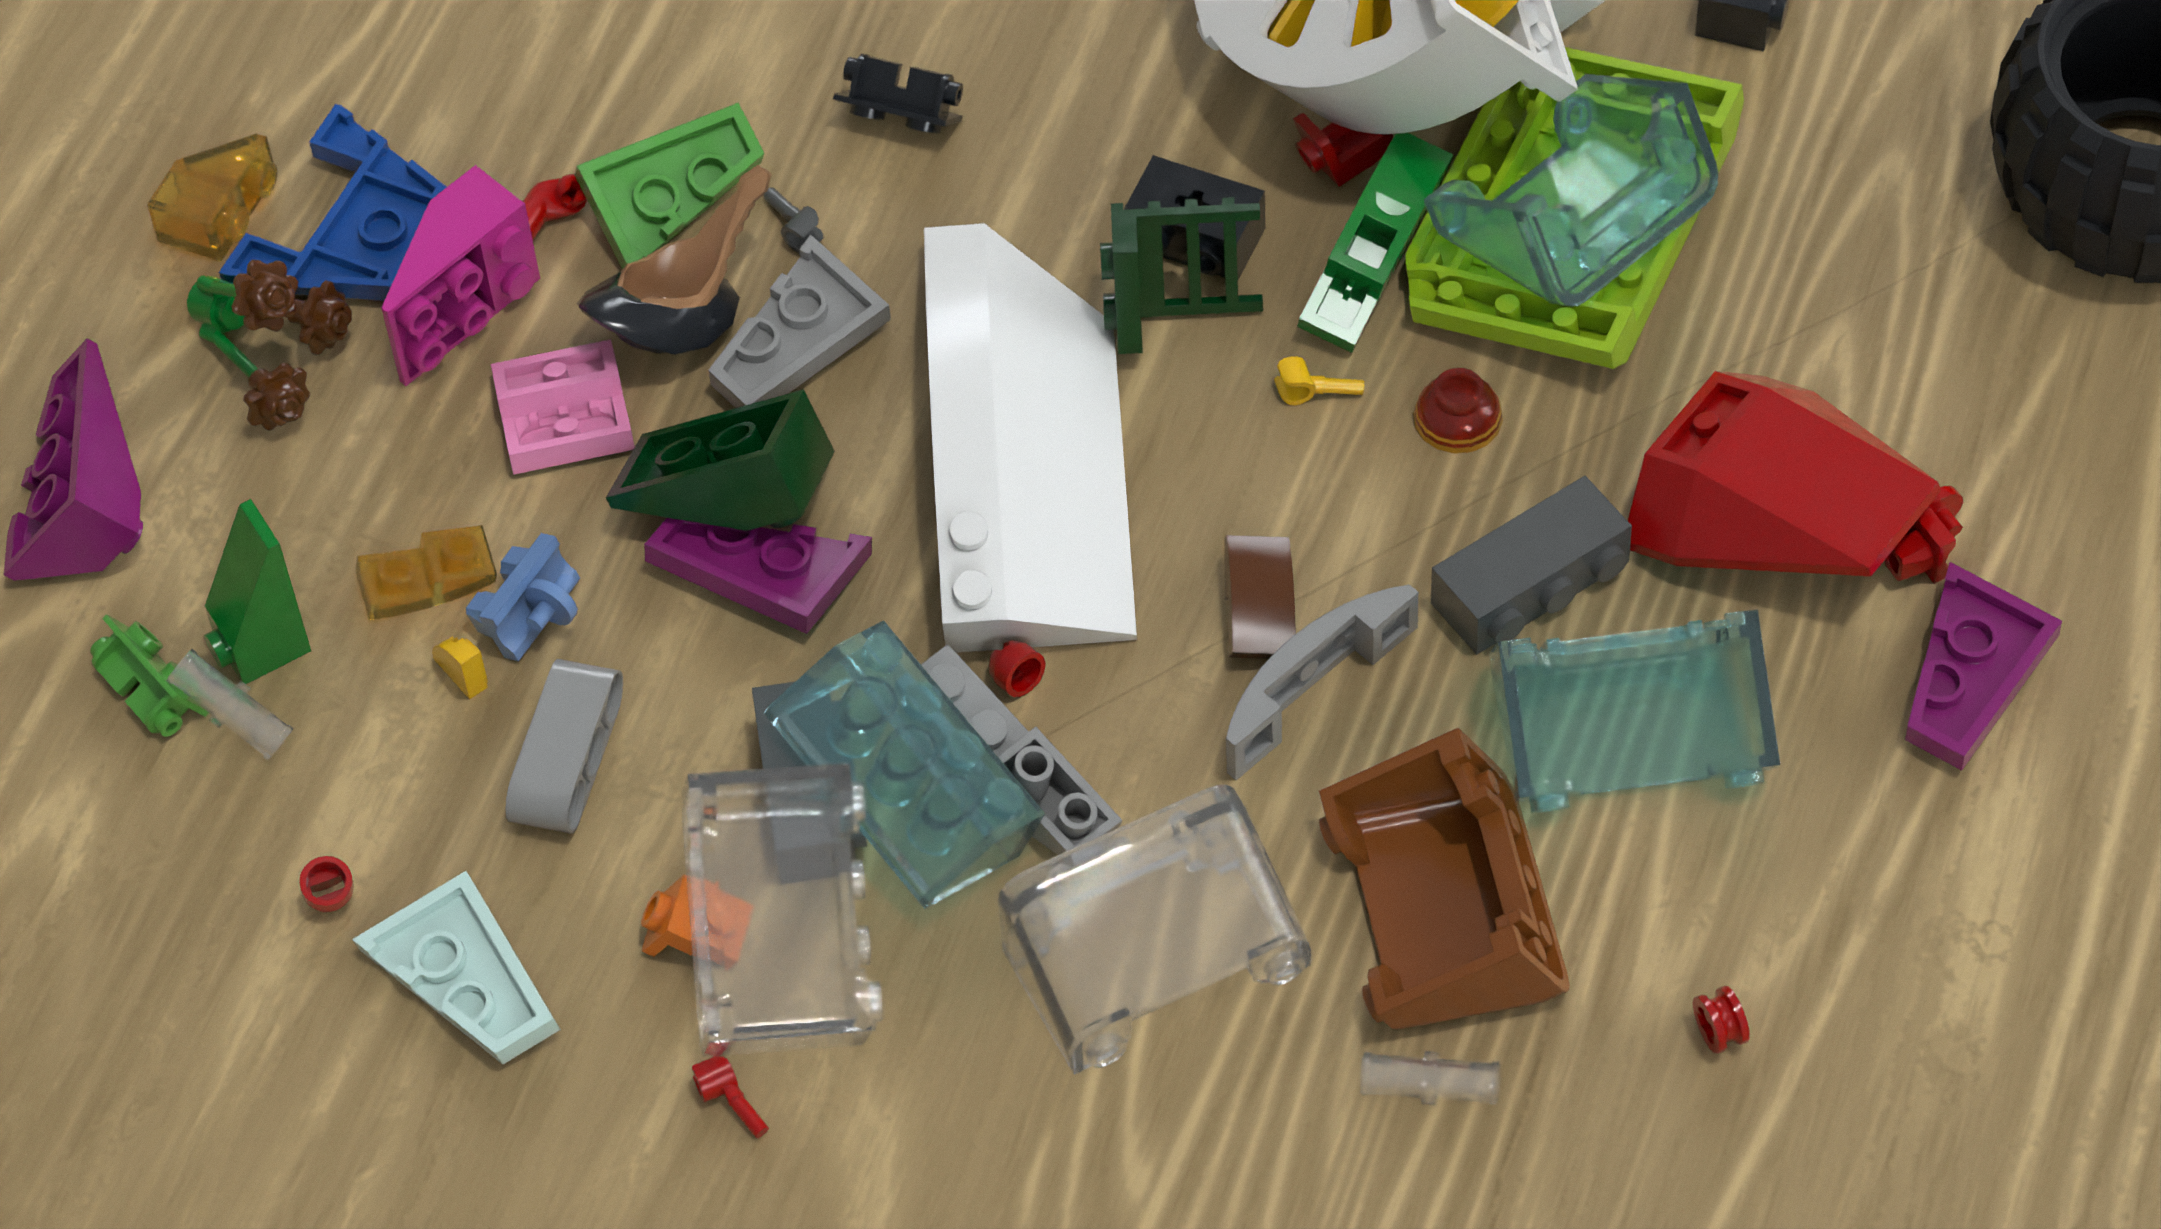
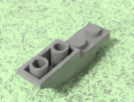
[897,644,1122,864]

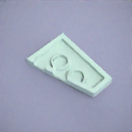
[352,871,561,1064]

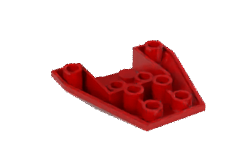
[1628,371,1940,577]

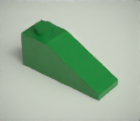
[204,499,311,685]

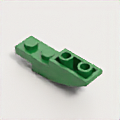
[1297,132,1454,353]

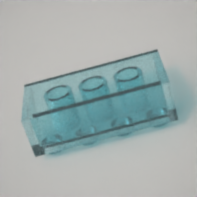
[764,620,1045,909]

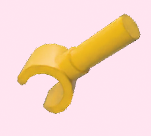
[1274,356,1364,406]

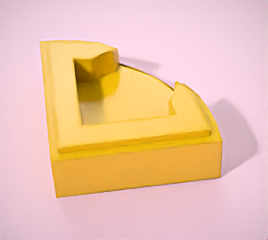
[432,636,488,700]

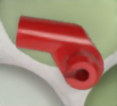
[523,174,587,240]

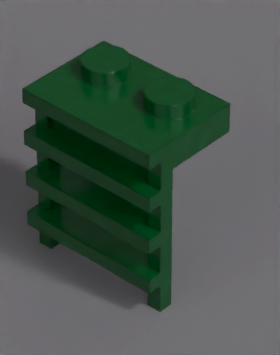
[1100,197,1263,354]

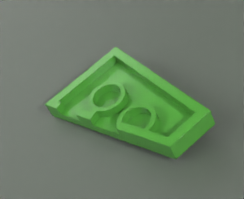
[575,102,765,270]

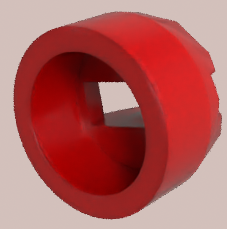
[988,640,1046,697]
[299,856,354,913]

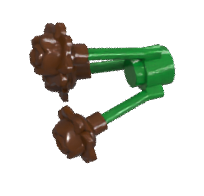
[187,260,352,431]

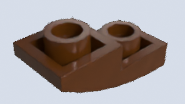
[1224,535,1296,659]

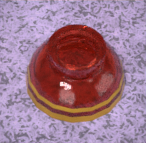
[1413,368,1503,454]

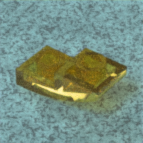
[355,525,497,620]

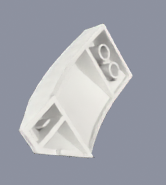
[924,223,1137,653]

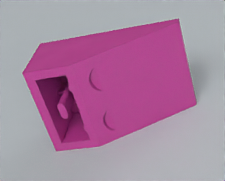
[381,165,540,386]

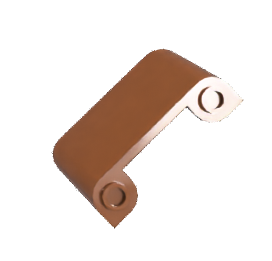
[1319,728,1570,1030]

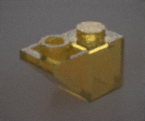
[147,133,278,262]

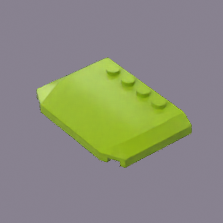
[1405,47,1744,369]

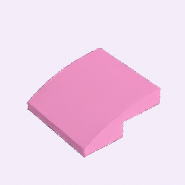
[491,339,635,475]

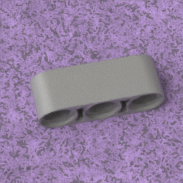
[505,659,623,834]

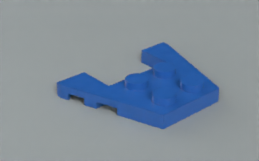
[219,104,447,301]

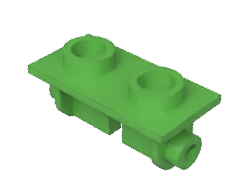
[90,614,209,737]

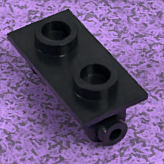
[833,53,963,133]

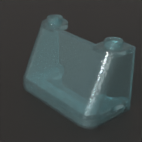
[1424,74,1719,306]
[1489,609,1780,813]

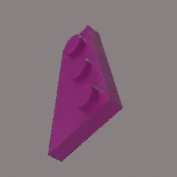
[644,518,872,634]
[1905,562,2062,771]

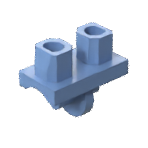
[466,533,580,661]

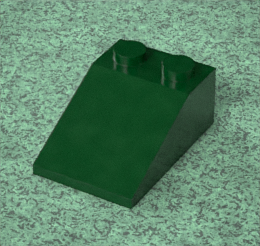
[606,389,835,531]

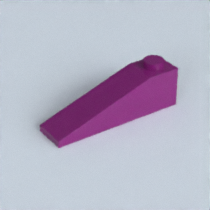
[4,338,143,581]

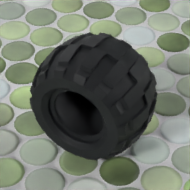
[1990,0,2161,283]

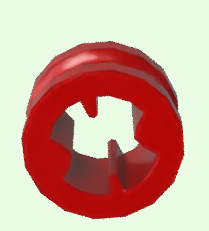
[1693,986,1750,1054]

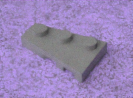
[708,234,891,408]

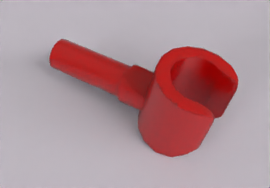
[692,1056,769,1139]

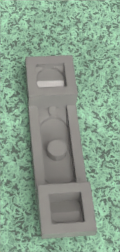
[1226,585,1419,780]

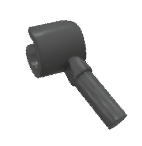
[764,187,824,254]

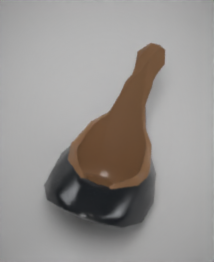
[577,165,772,355]

